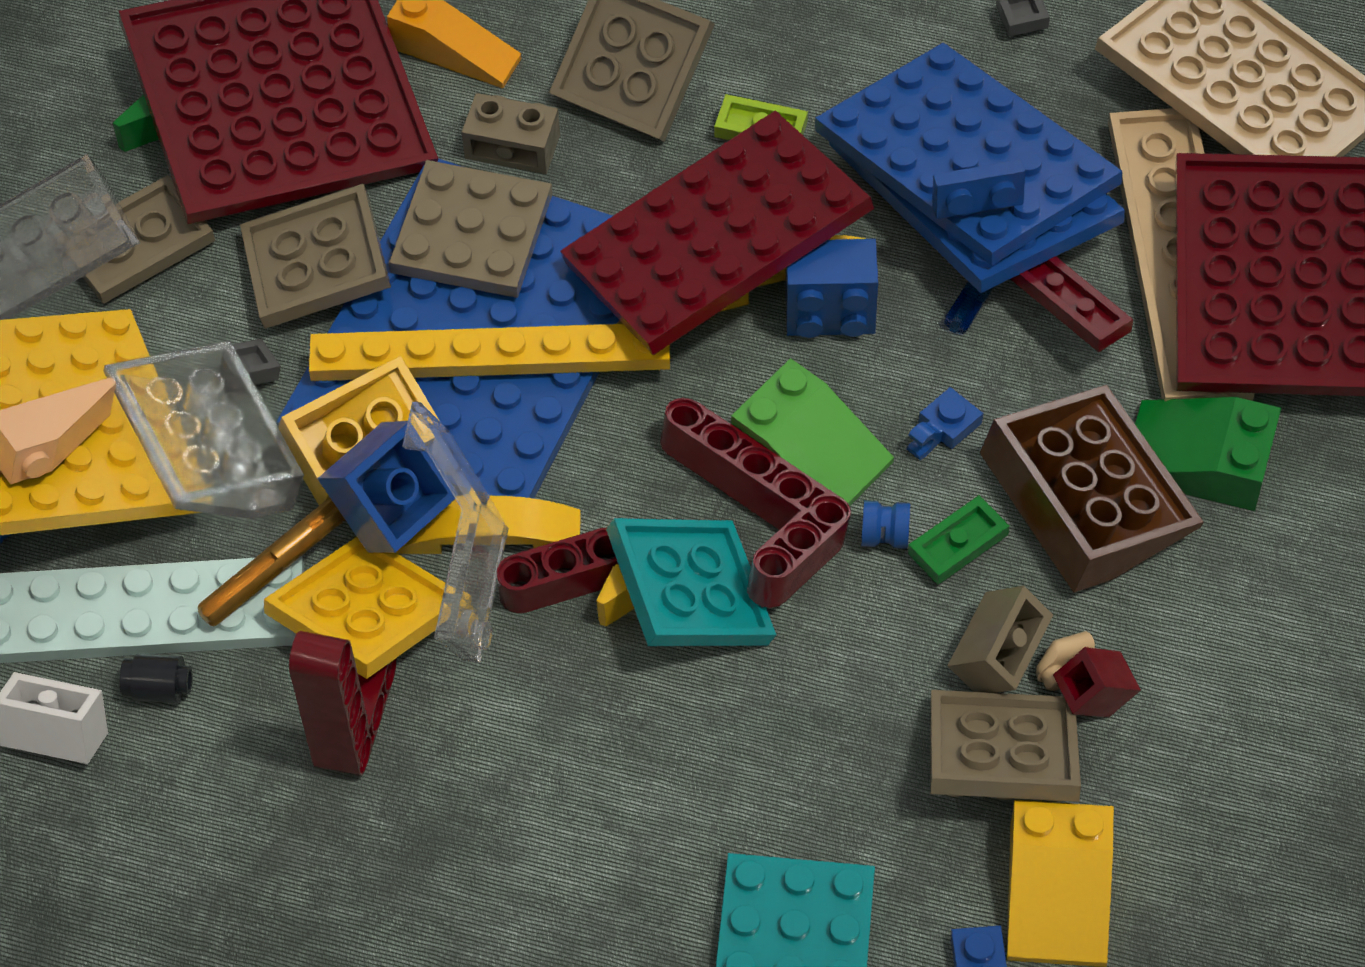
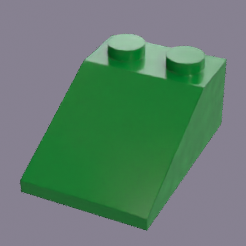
[1135,397,1281,511]

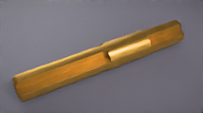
[198,497,345,626]

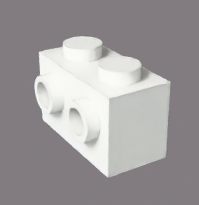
[0,672,108,764]

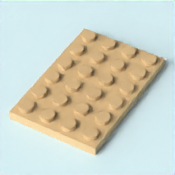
[1095,0,1365,157]

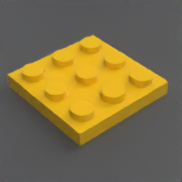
[264,537,465,679]

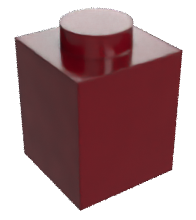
[1053,647,1141,718]

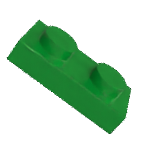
[908,495,1010,585]

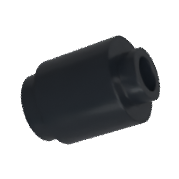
[119,654,193,703]

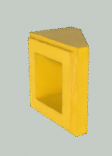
[596,564,634,627]

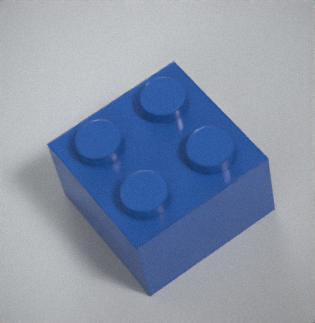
[785,239,878,338]
[317,421,459,553]

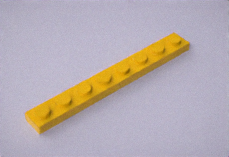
[309,324,670,381]

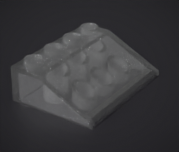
[103,341,304,519]

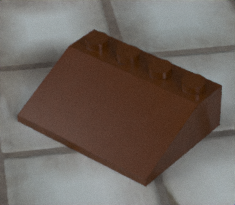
[980,384,1204,593]

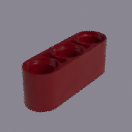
[496,527,619,614]

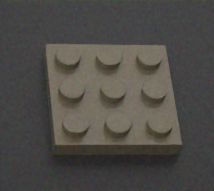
[549,0,715,142]
[389,160,553,298]
[240,184,391,329]
[930,690,1081,802]

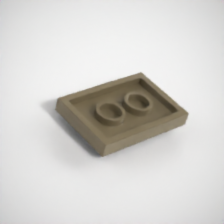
[56,175,215,304]

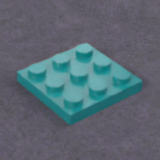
[606,518,776,646]
[716,853,875,967]

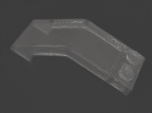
[403,402,509,663]

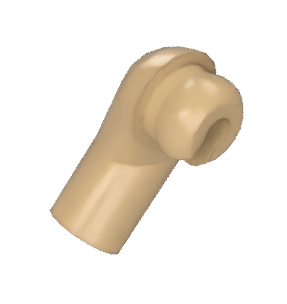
[1036,631,1095,691]

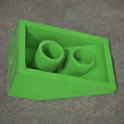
[731,358,894,507]

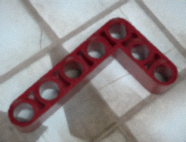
[660,398,851,608]
[289,631,397,776]

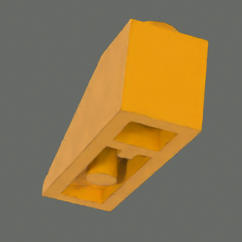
[387,0,522,88]

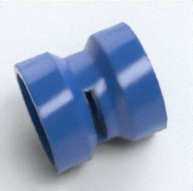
[861,500,910,549]

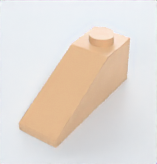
[0,377,116,484]

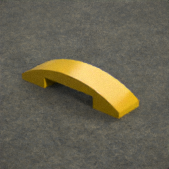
[396,495,581,554]

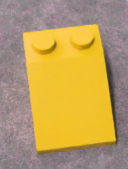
[276,356,447,505]
[1006,800,1114,967]

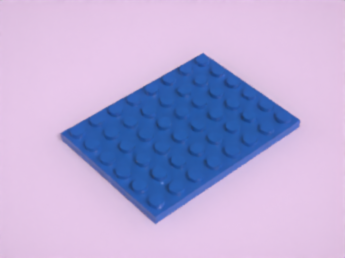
[276,158,620,499]

